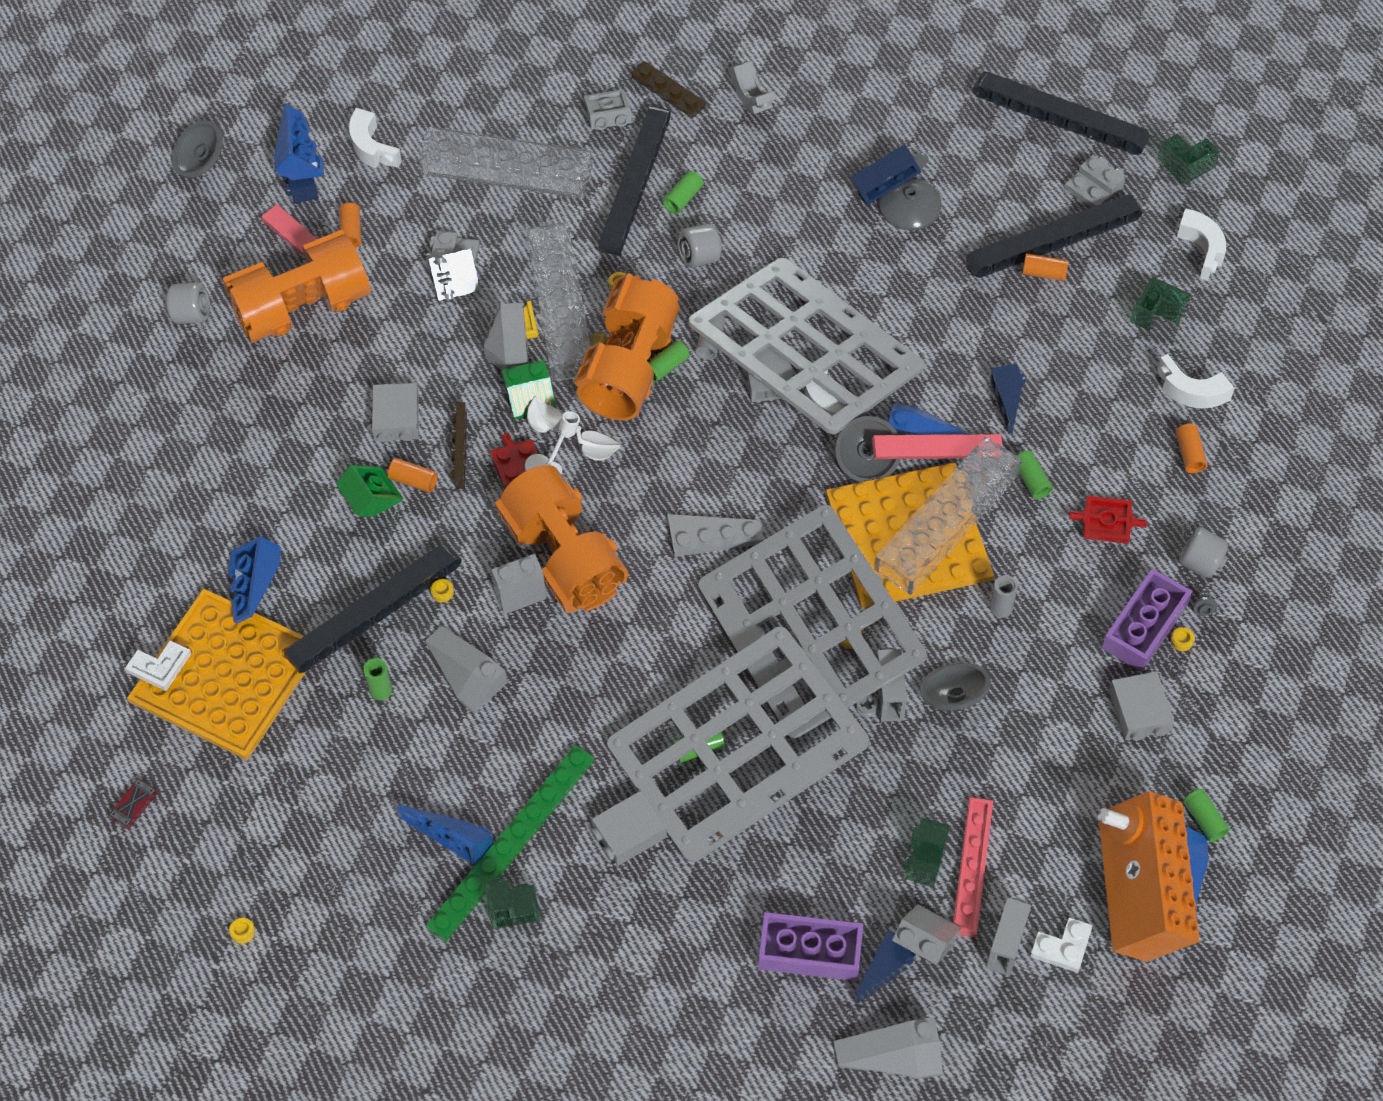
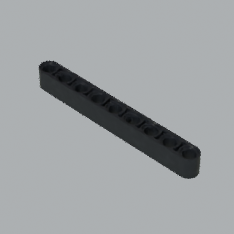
[972,71,1150,155]
[598,106,671,256]
[966,194,1143,278]
[284,543,462,673]

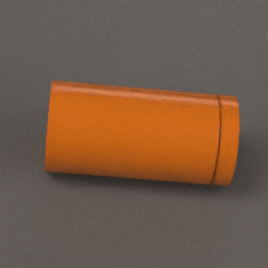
[339,203,361,249]
[1023,254,1069,281]
[1176,424,1208,473]
[388,458,438,493]

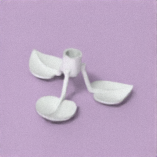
[525,397,621,474]

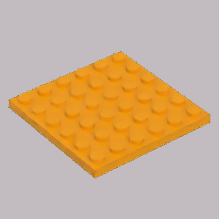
[826,463,994,609]
[127,589,307,760]

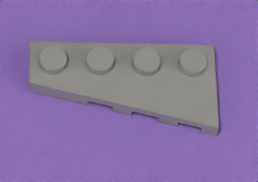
[667,514,764,557]

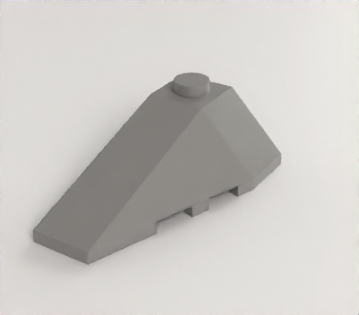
[484,303,529,371]
[425,626,507,714]
[834,1017,943,1079]

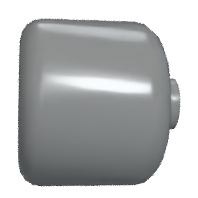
[677,223,722,268]
[165,282,210,324]
[1179,527,1228,578]

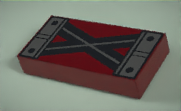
[108,778,158,830]

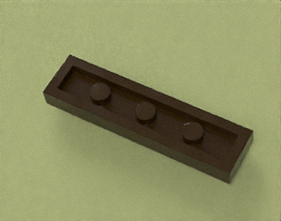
[631,60,706,119]
[450,402,467,489]

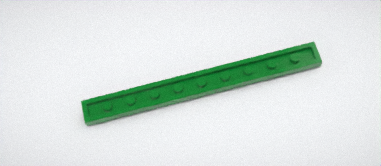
[426,745,594,943]

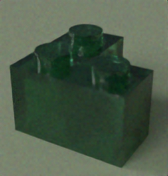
[1157,133,1220,186]
[1130,277,1192,331]
[903,817,950,888]
[484,879,541,930]

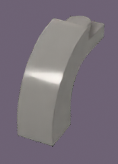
[728,61,776,114]

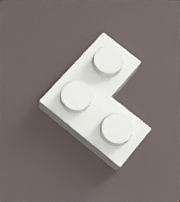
[125,641,191,691]
[1030,918,1093,973]

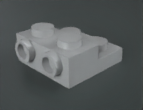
[584,89,632,130]
[1064,155,1126,208]
[426,231,480,275]

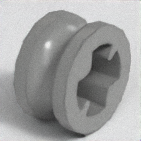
[856,694,878,718]

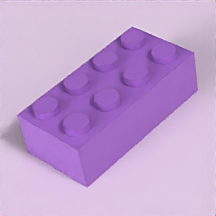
[1102,569,1192,672]
[758,912,863,981]

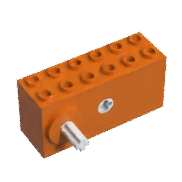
[1098,791,1200,962]

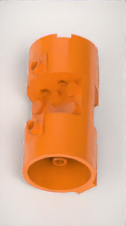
[222,229,371,344]
[574,273,680,421]
[495,465,628,614]

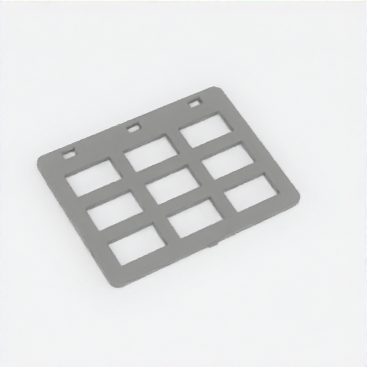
[688,258,925,434]
[698,505,927,738]
[607,627,869,862]

